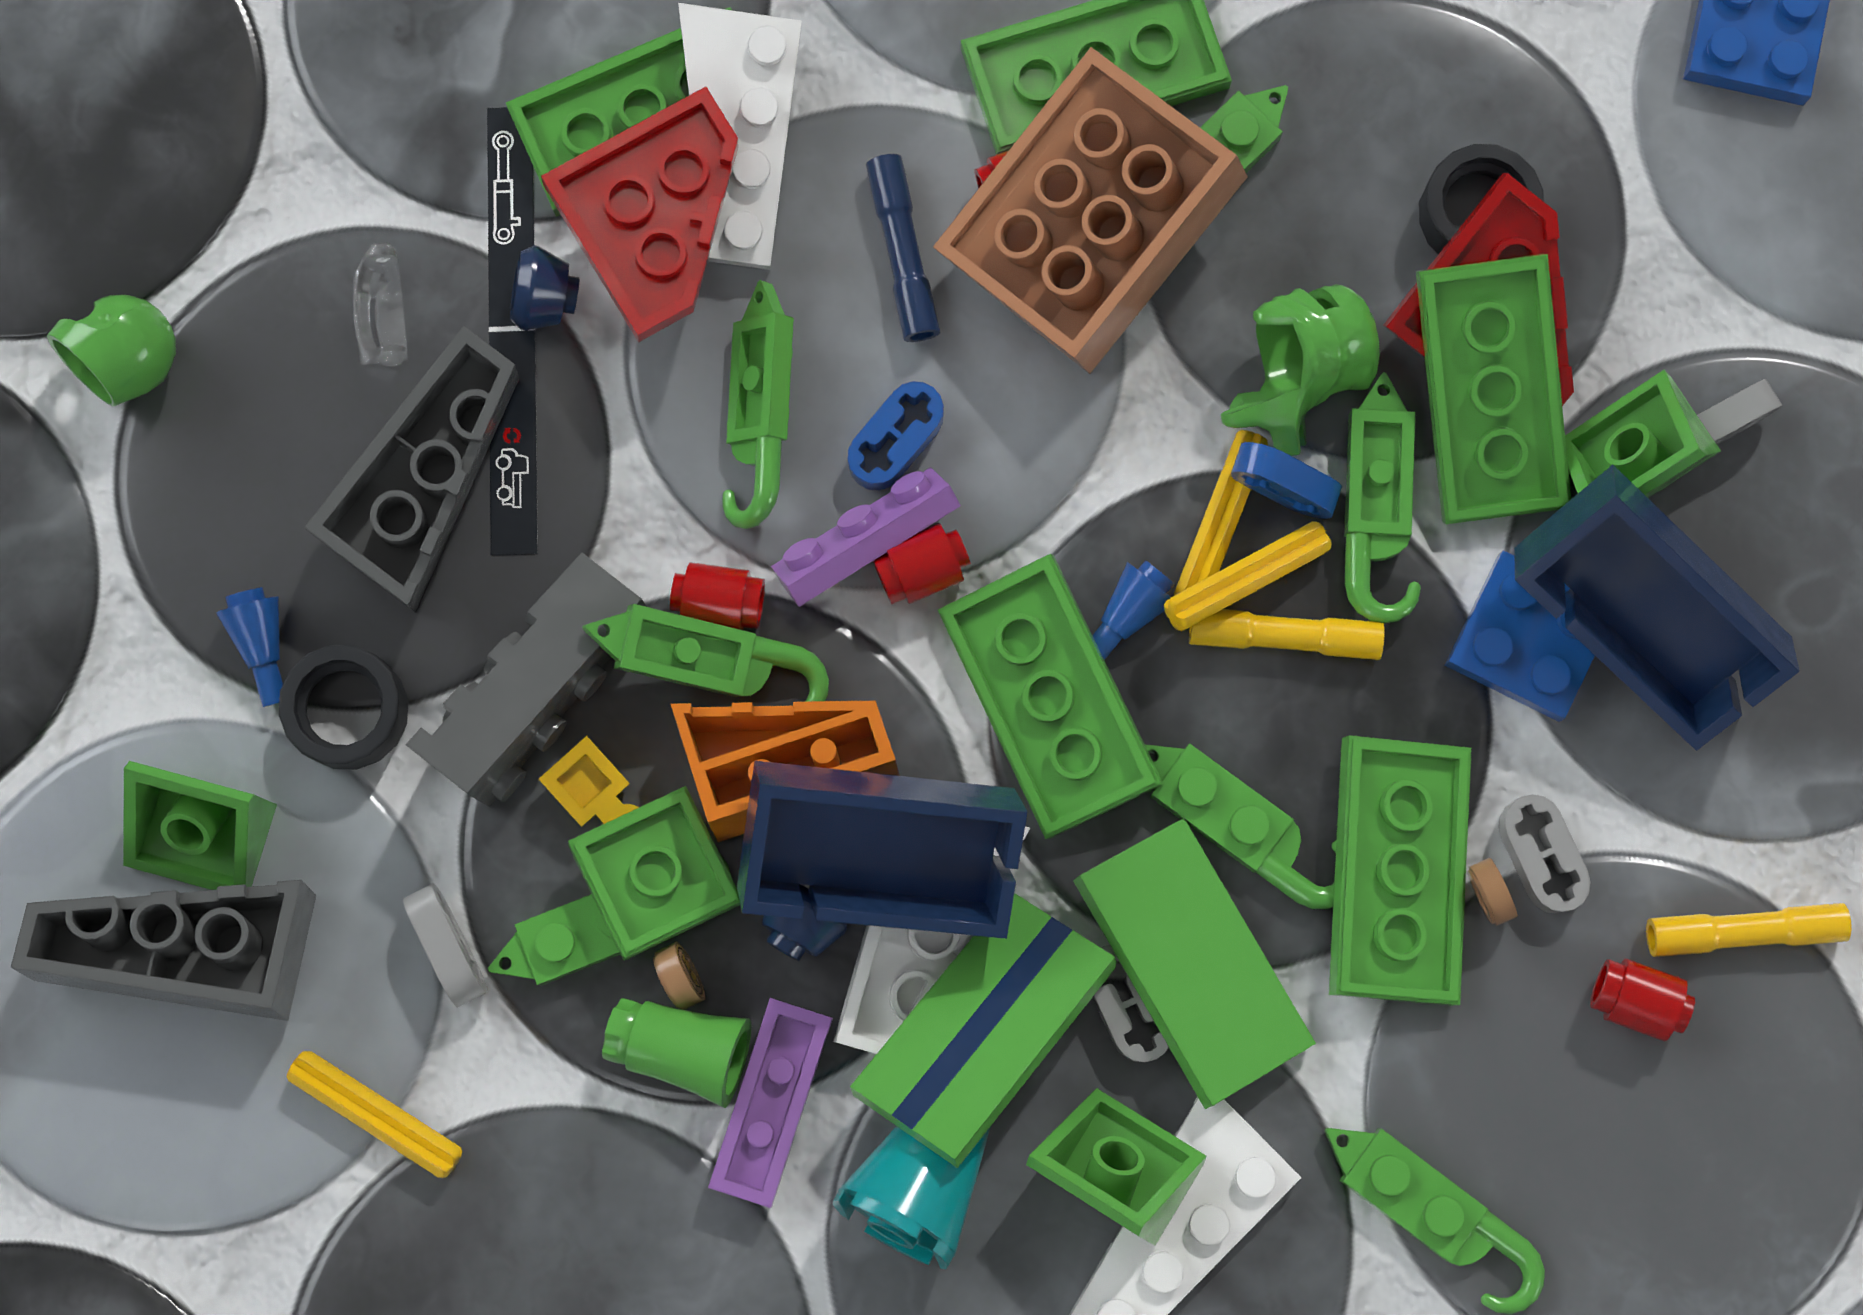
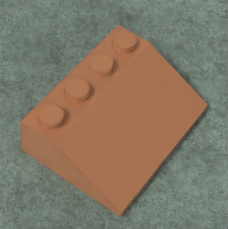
[933,47,1248,374]

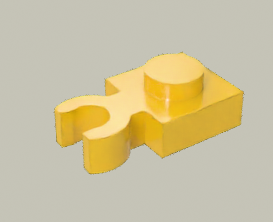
[538,736,639,827]

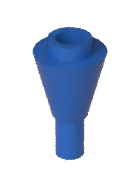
[1092,560,1175,660]
[216,587,283,707]

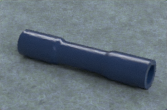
[866,154,940,342]

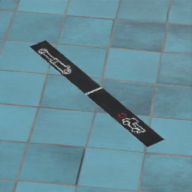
[487,107,538,556]

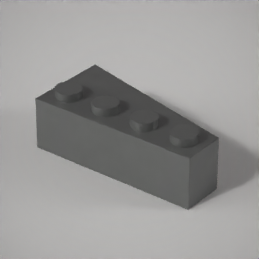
[304,326,519,613]
[405,553,647,807]
[10,880,316,1021]

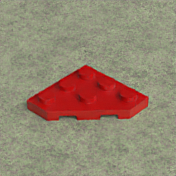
[541,86,738,342]
[1383,173,1574,406]

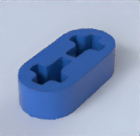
[847,381,944,491]
[1231,442,1342,519]

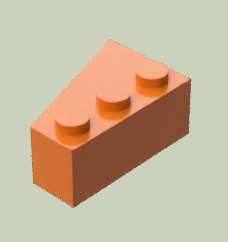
[671,700,900,842]

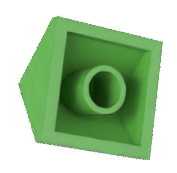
[1565,369,1721,498]
[123,761,277,890]
[1026,1088,1207,1246]

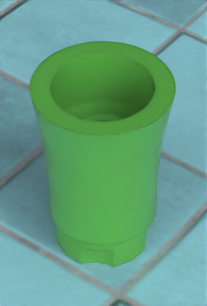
[602,998,752,1108]

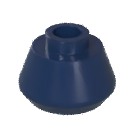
[510,245,580,331]
[762,884,847,961]

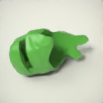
[1221,284,1380,456]

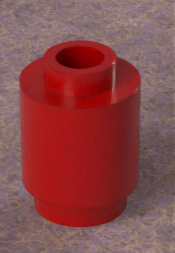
[873,523,971,605]
[670,562,765,630]
[1590,958,1695,1041]

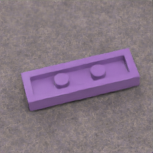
[771,467,961,607]
[708,998,833,1208]

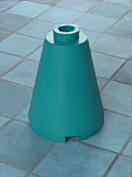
[832,1126,991,1270]

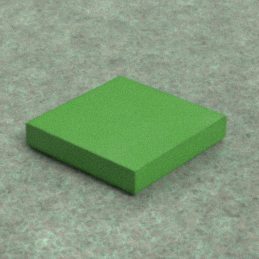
[568,786,740,961]

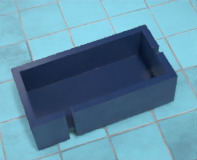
[1514,464,1800,751]
[737,761,1028,939]

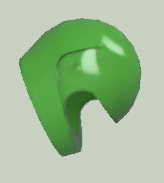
[47,295,176,406]

